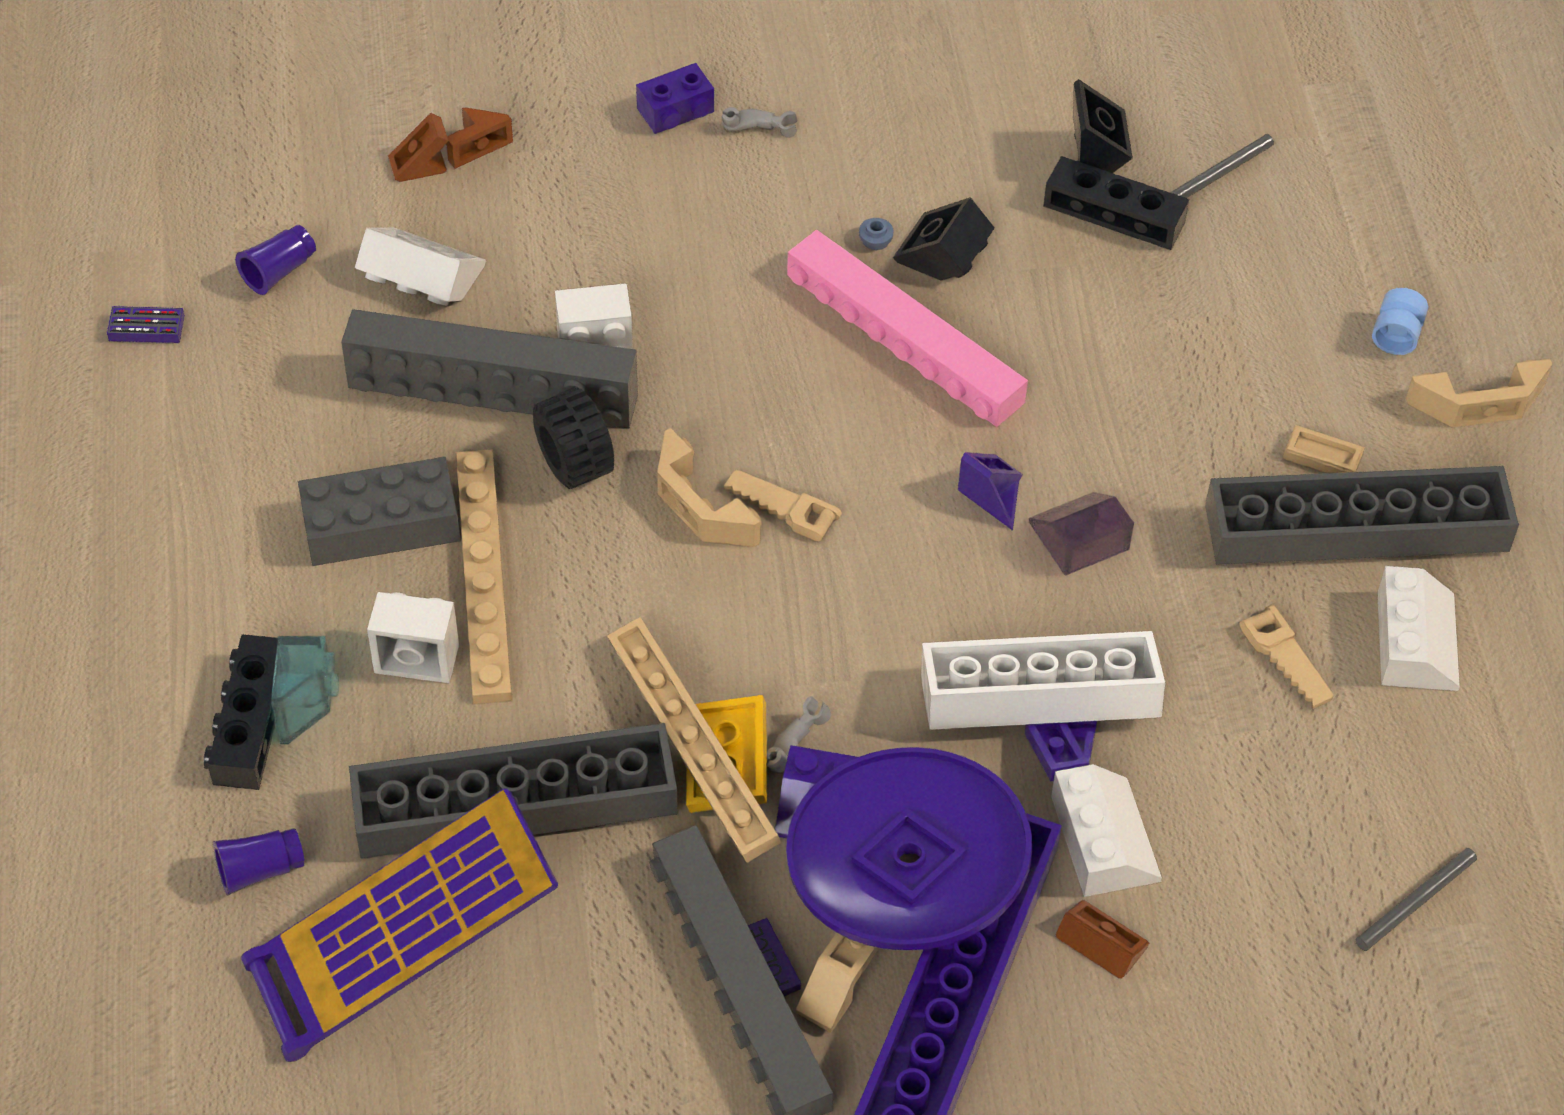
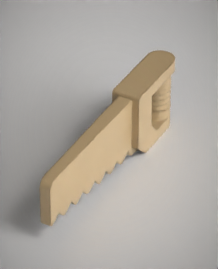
[724,470,842,541]
[1240,604,1333,709]

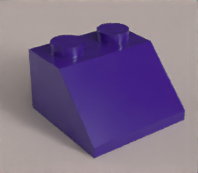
[775,745,857,838]

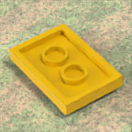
[686,695,767,813]

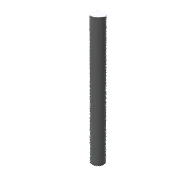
[1170,134,1274,198]
[1356,848,1477,951]

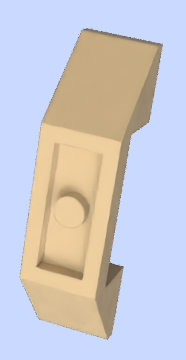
[1406,359,1552,427]
[657,428,762,547]
[796,933,879,1033]

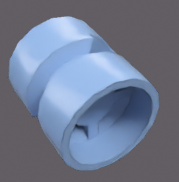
[1372,288,1429,355]

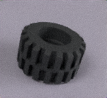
[533,387,614,489]

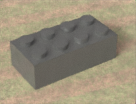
[298,457,460,566]

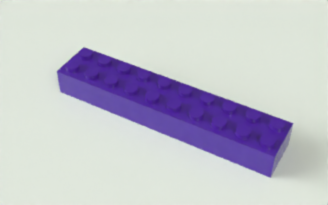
[854,813,1062,1115]

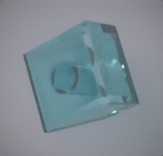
[271,636,339,744]

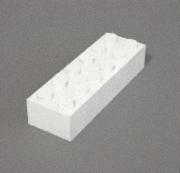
[921,631,1165,730]

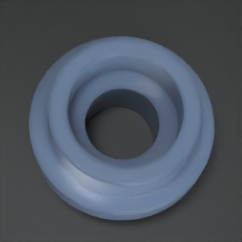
[859,218,894,250]

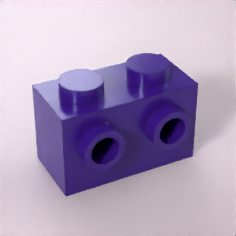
[636,63,714,134]

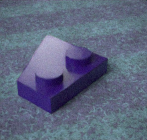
[1025,721,1097,782]

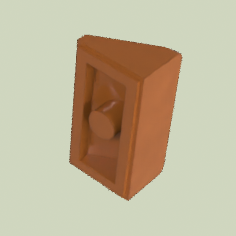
[1056,900,1150,979]

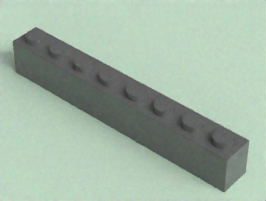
[649,825,833,1115]

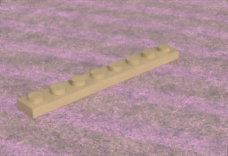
[456,449,512,704]
[607,617,781,863]

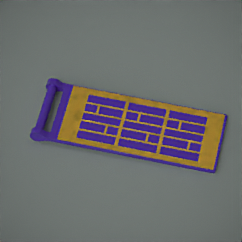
[241,788,558,1062]

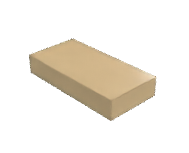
[1283,425,1365,473]

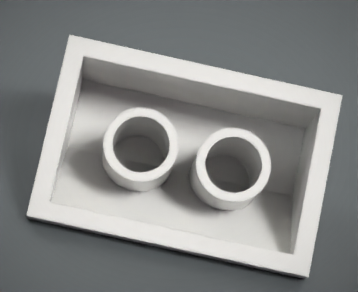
[355,227,486,306]
[1378,566,1460,691]
[1051,764,1162,897]

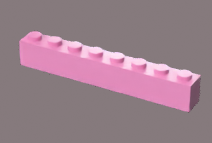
[787,230,1028,427]

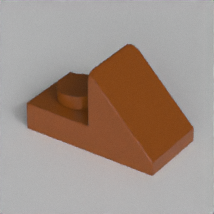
[446,107,513,169]
[388,113,448,182]

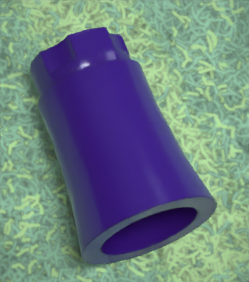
[235,225,316,295]
[213,828,305,896]

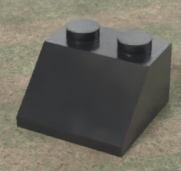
[1073,79,1133,173]
[893,197,995,281]

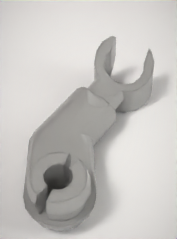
[722,107,797,137]
[767,696,831,773]

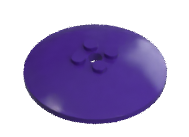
[786,747,1032,950]

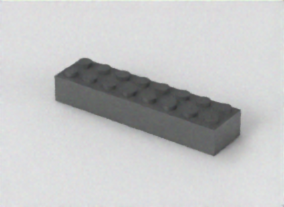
[341,309,638,429]
[1205,466,1519,565]
[349,723,678,859]

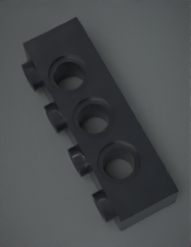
[1043,156,1190,250]
[204,634,291,790]

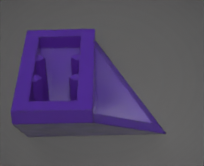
[958,452,1023,531]

